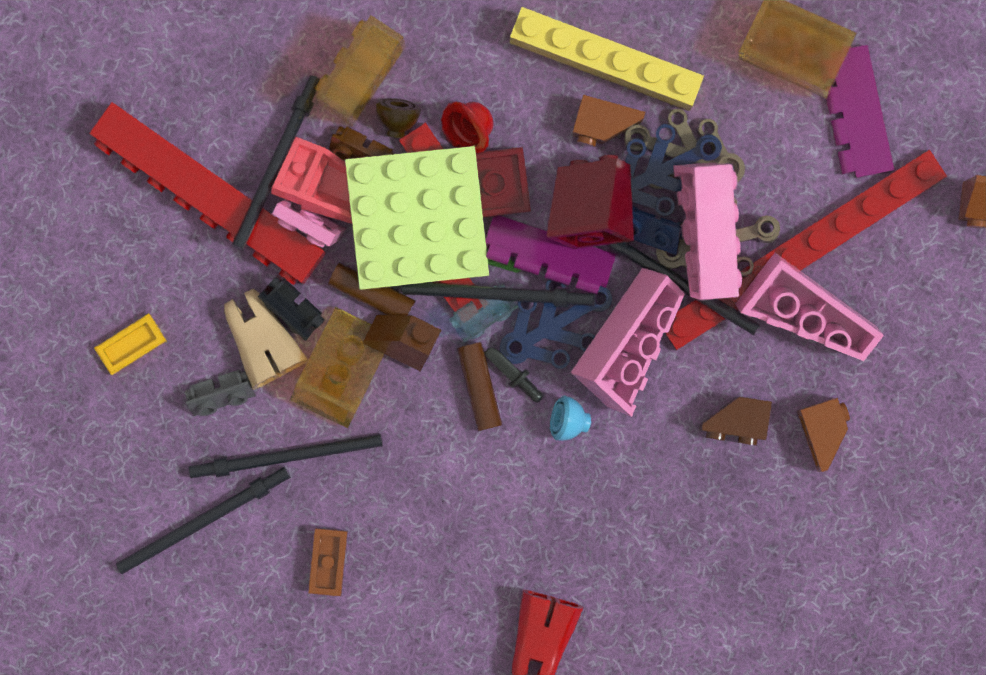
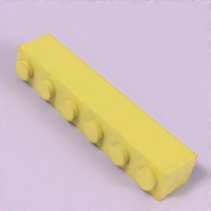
[510,7,704,111]

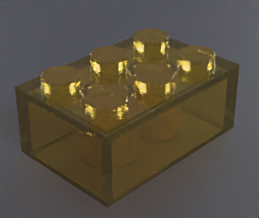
[739,0,857,99]
[315,15,406,127]

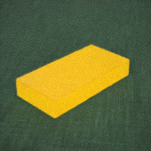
[94,314,167,375]

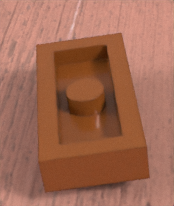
[308,528,348,597]

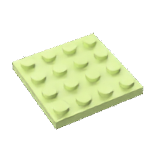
[345,146,489,290]

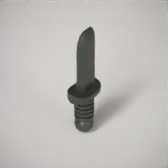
[484,348,543,403]

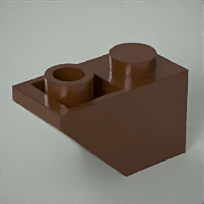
[699,397,772,446]

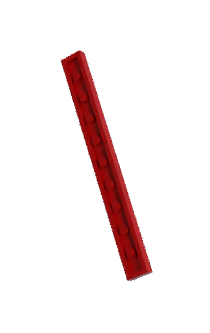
[664,150,947,350]

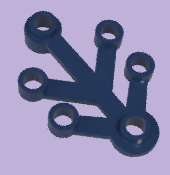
[625,123,722,216]
[500,279,612,369]

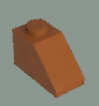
[572,95,646,147]
[958,175,986,229]
[796,398,850,472]

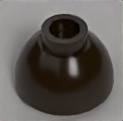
[376,98,421,138]

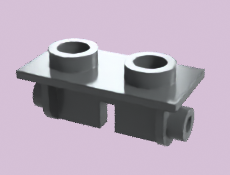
[185,369,255,416]

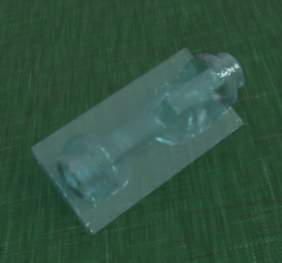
[449,284,518,343]

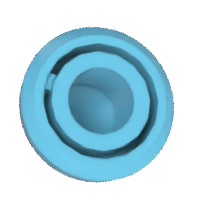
[550,396,591,441]

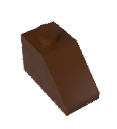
[363,315,441,372]

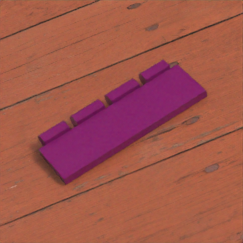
[818,45,894,178]
[485,216,616,295]

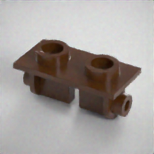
[329,126,394,161]

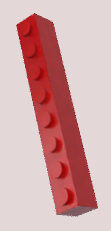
[89,102,326,285]

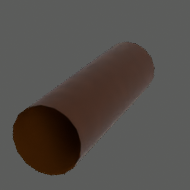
[328,263,416,315]
[457,342,503,431]

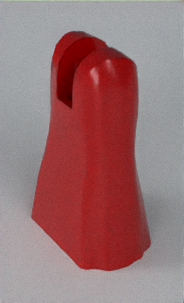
[512,590,584,675]

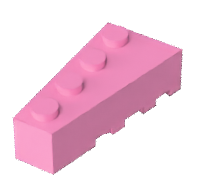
[673,163,742,300]
[736,253,884,361]
[571,268,685,417]

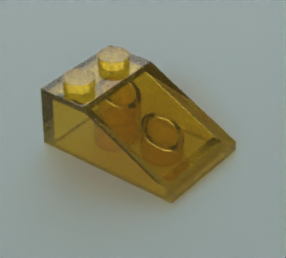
[290,307,384,428]

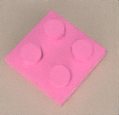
[272,200,346,247]

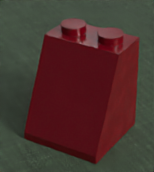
[547,155,634,249]

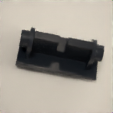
[258,275,325,341]

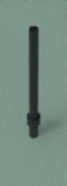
[231,75,321,251]
[606,241,760,336]
[402,283,595,308]
[189,434,383,479]
[116,466,291,574]

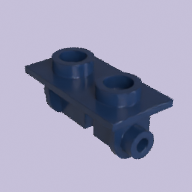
[632,206,684,255]

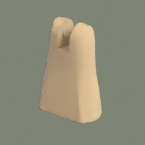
[224,289,308,390]

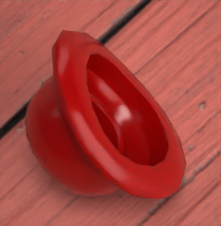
[441,101,494,153]

